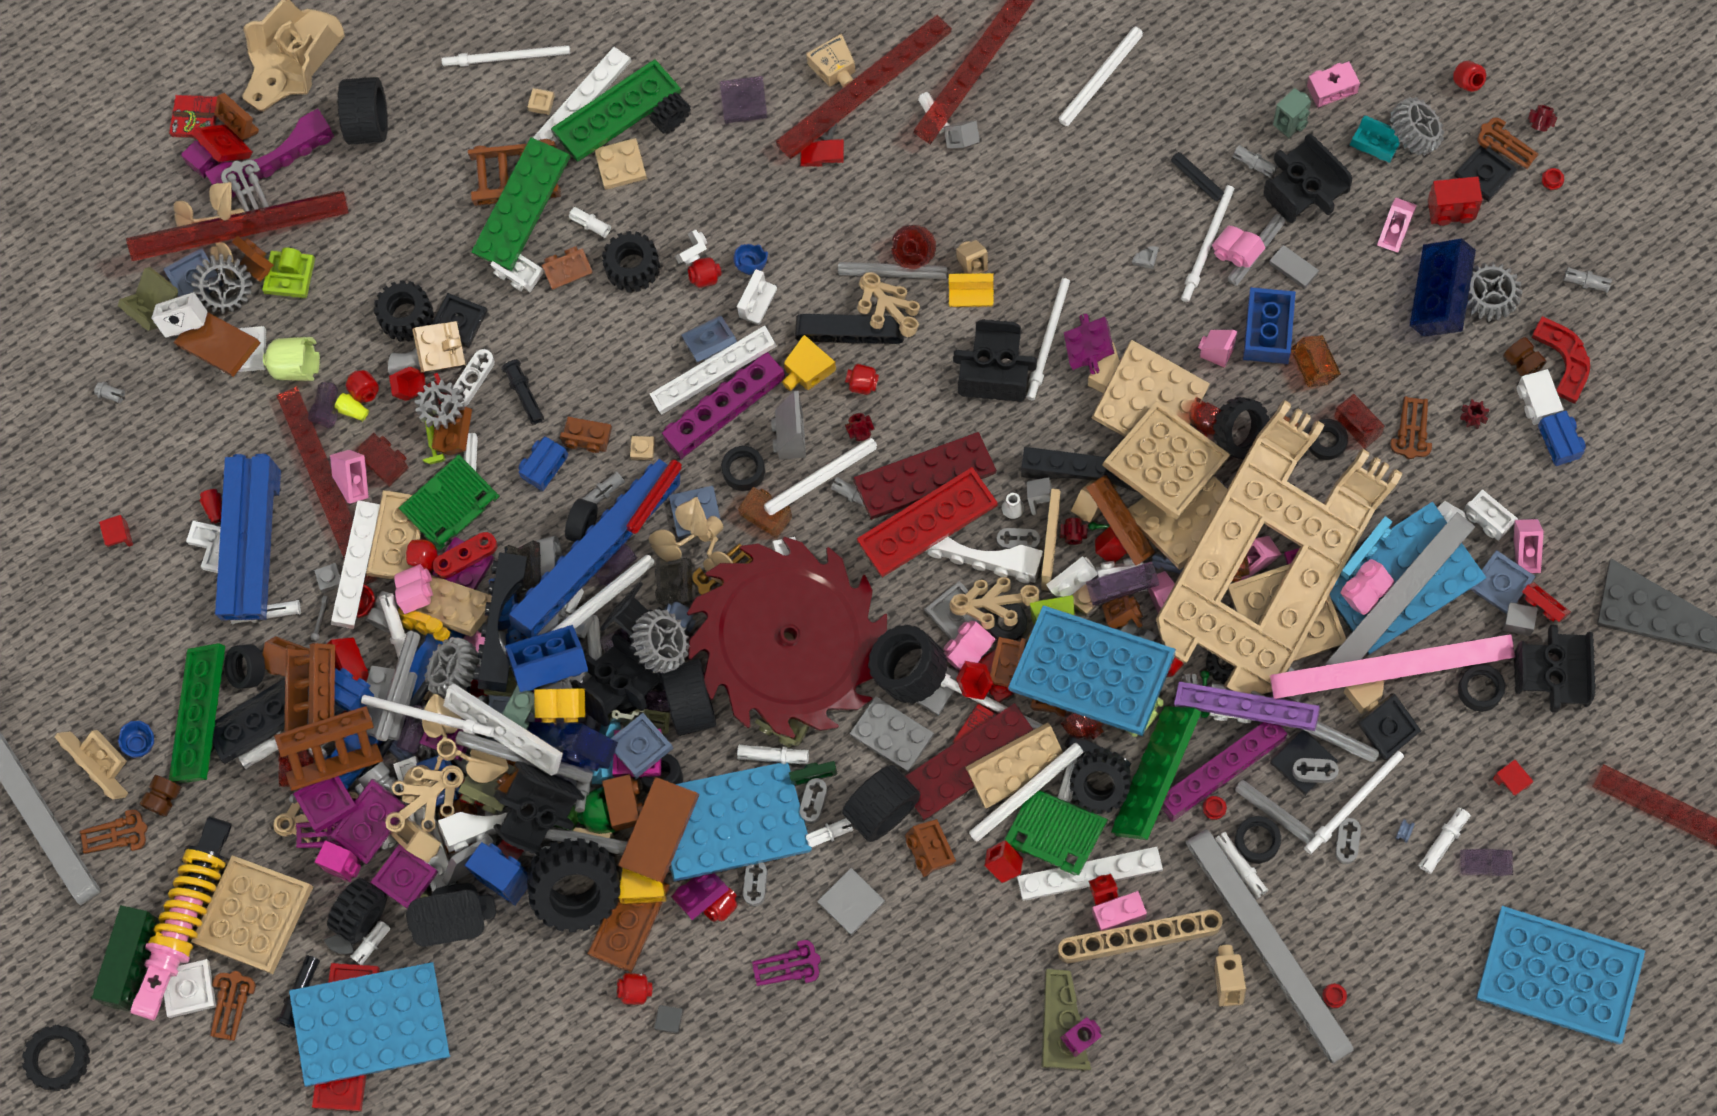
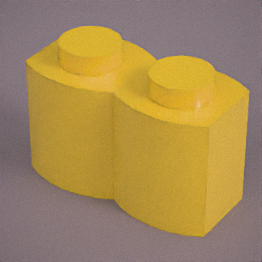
[534,688,585,723]

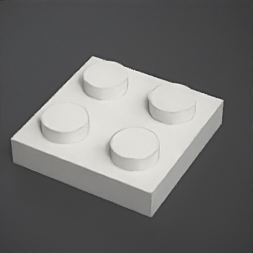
[164,959,216,1018]

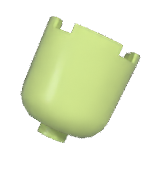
[263,337,320,381]

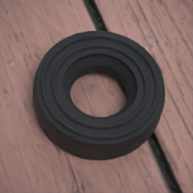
[1307,419,1348,460]
[985,603,1027,641]

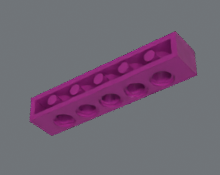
[662,352,785,460]
[1161,722,1287,822]

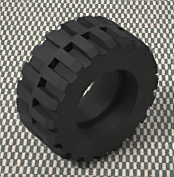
[527,838,620,932]

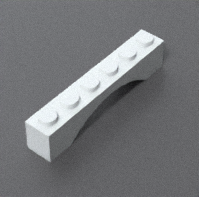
[925,537,1043,584]
[438,774,577,852]

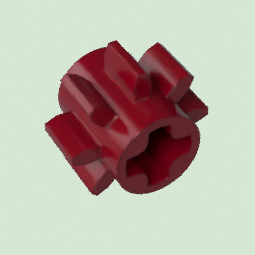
[1528,105,1557,131]
[1460,399,1490,429]
[845,413,875,441]
[1060,518,1087,545]

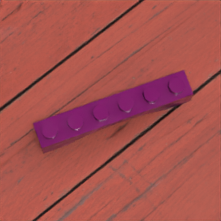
[205,108,335,198]

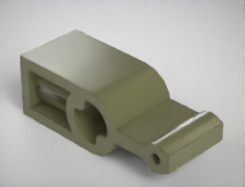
[608,709,670,736]

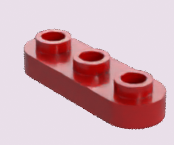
[433,532,497,579]

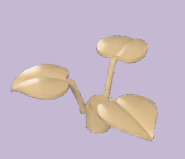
[173,182,247,279]
[649,497,733,584]
[402,694,509,804]

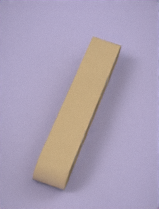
[1058,910,1222,963]

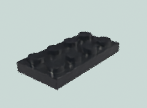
[212,678,285,764]

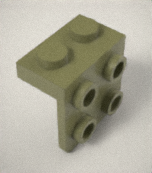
[118,267,178,331]
[458,764,516,815]

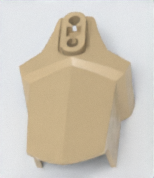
[243,0,345,112]

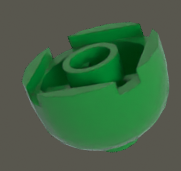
[577,787,618,834]

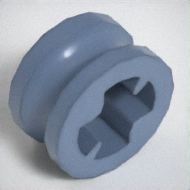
[1395,819,1415,843]

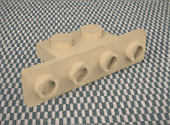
[55,730,128,799]

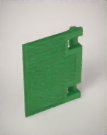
[398,455,500,551]
[1004,790,1108,876]

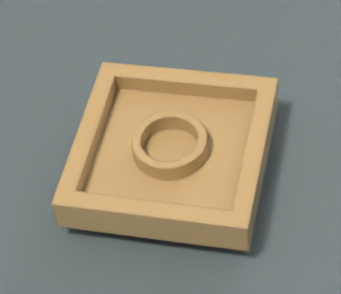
[595,138,647,190]

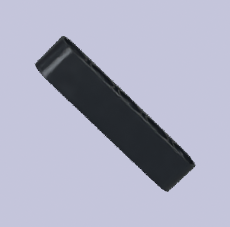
[795,314,904,344]

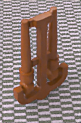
[1477,118,1539,169]
[1391,396,1432,459]
[80,810,148,854]
[210,971,256,1041]

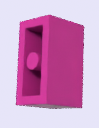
[315,841,361,882]

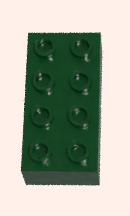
[92,905,160,1012]

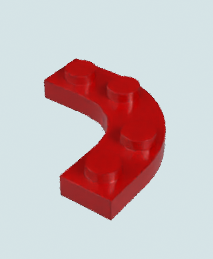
[1531,316,1590,404]

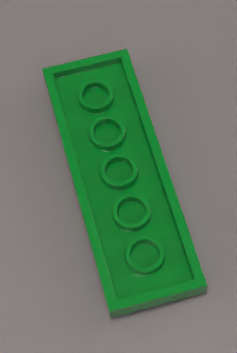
[551,59,681,162]
[471,137,571,271]
[169,643,225,784]
[1111,706,1201,840]

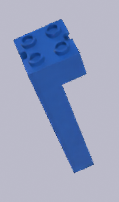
[215,454,281,621]

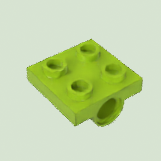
[262,248,315,298]

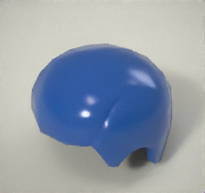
[733,244,768,275]
[118,721,154,758]

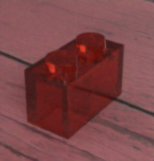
[1334,394,1385,449]
[354,432,408,487]

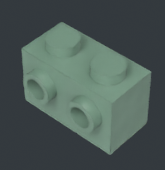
[1273,88,1311,138]
[502,685,535,730]

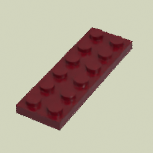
[853,432,997,520]
[905,703,1033,821]

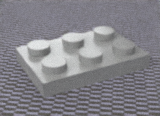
[356,666,417,741]
[850,696,934,773]

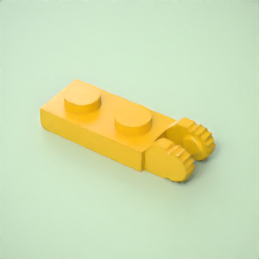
[398,608,451,642]

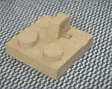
[412,321,466,373]

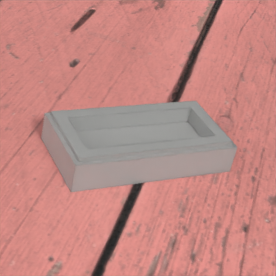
[1269,245,1319,289]

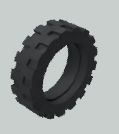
[1213,397,1270,459]
[22,1025,90,1091]

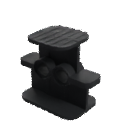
[1264,134,1352,223]
[953,319,1037,402]
[600,581,689,652]
[1514,625,1596,713]
[571,634,665,726]
[493,761,585,856]
[406,883,496,947]

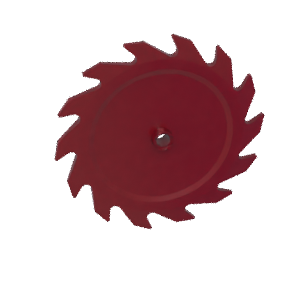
[687,537,887,739]

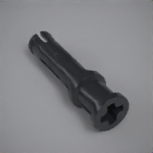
[501,359,544,425]
[275,955,320,1029]

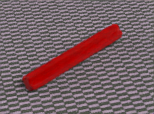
[627,460,682,534]

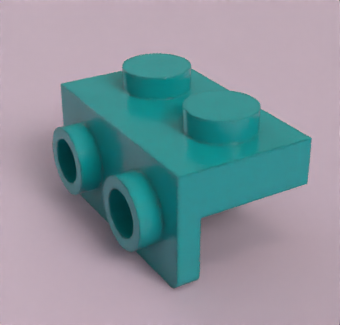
[1349,115,1401,163]

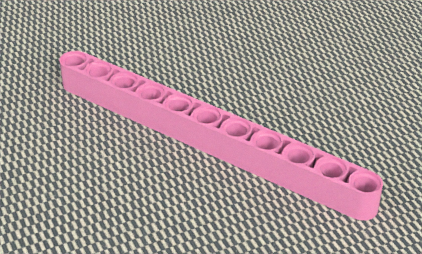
[1270,634,1516,699]

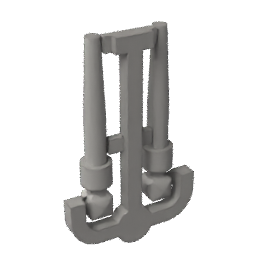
[221,160,271,223]

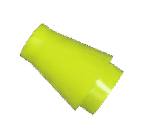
[334,393,369,422]

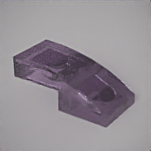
[1460,849,1513,876]

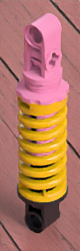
[130,816,232,1021]

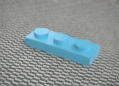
[1340,516,1392,580]

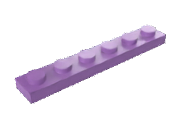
[1174,682,1320,731]

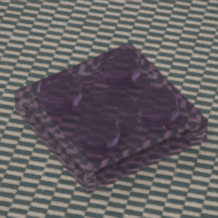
[720,76,768,123]

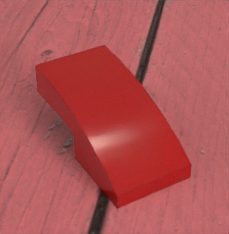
[801,139,844,167]

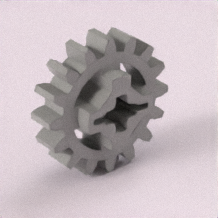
[415,380,465,430]

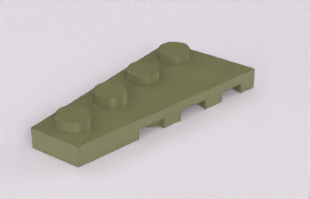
[1041,969,1091,1071]

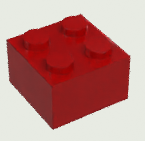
[1427,177,1483,226]

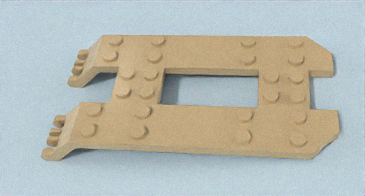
[1156,400,1402,694]

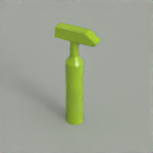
[423,414,445,465]

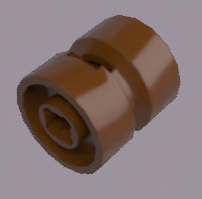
[1503,337,1547,377]
[139,775,182,817]

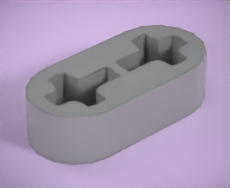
[997,528,1040,550]
[1292,758,1339,783]
[800,778,827,824]
[1335,818,1361,864]
[743,863,768,907]

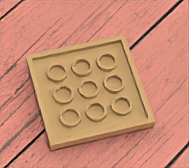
[1091,340,1210,437]
[1102,401,1230,520]
[1128,476,1227,570]
[1227,564,1346,662]
[191,855,314,974]

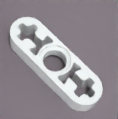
[450,349,495,407]

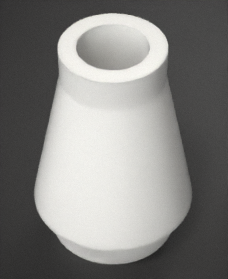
[1002,493,1024,519]

